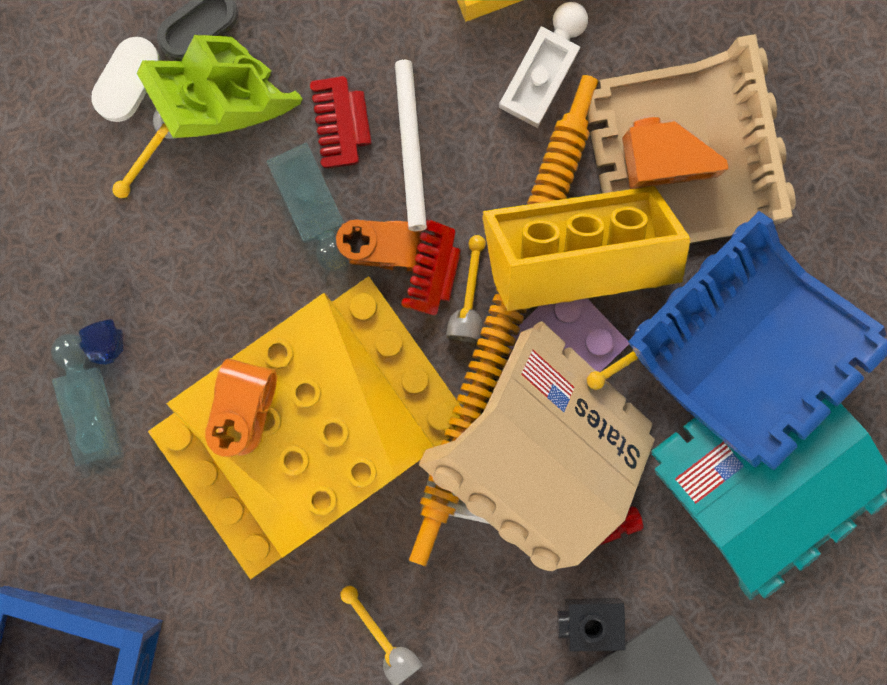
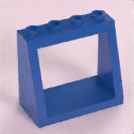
[0,586,163,685]

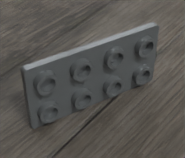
[562,615,718,685]

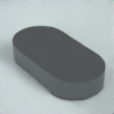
[157,0,238,61]

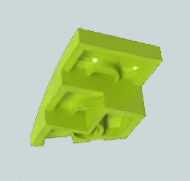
[136,35,303,138]

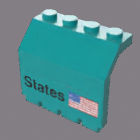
[651,398,887,600]

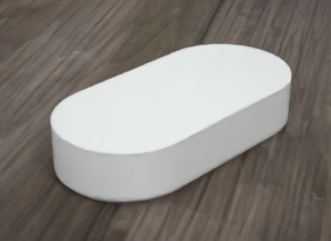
[92,37,161,122]

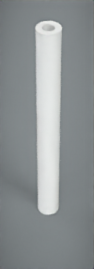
[395,60,427,231]

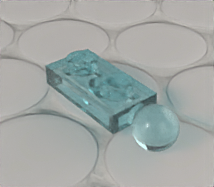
[266,142,352,271]
[51,334,122,466]

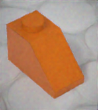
[622,117,728,189]

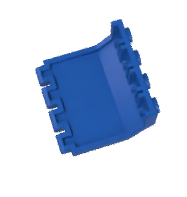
[628,211,887,470]

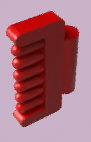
[309,76,372,169]
[401,220,461,315]

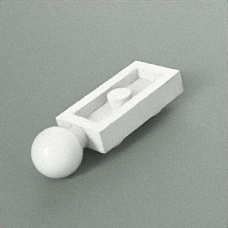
[499,2,588,128]

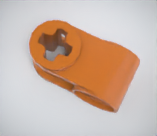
[336,219,423,271]
[205,358,277,457]

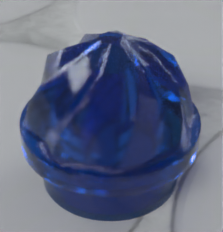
[78,319,124,365]

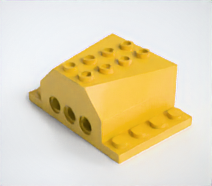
[148,276,461,580]

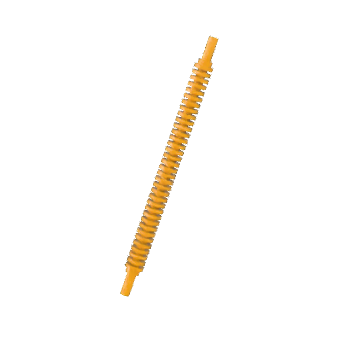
[409,75,599,567]

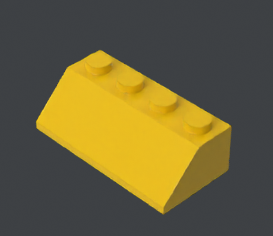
[483,186,690,311]

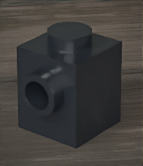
[557,598,626,651]

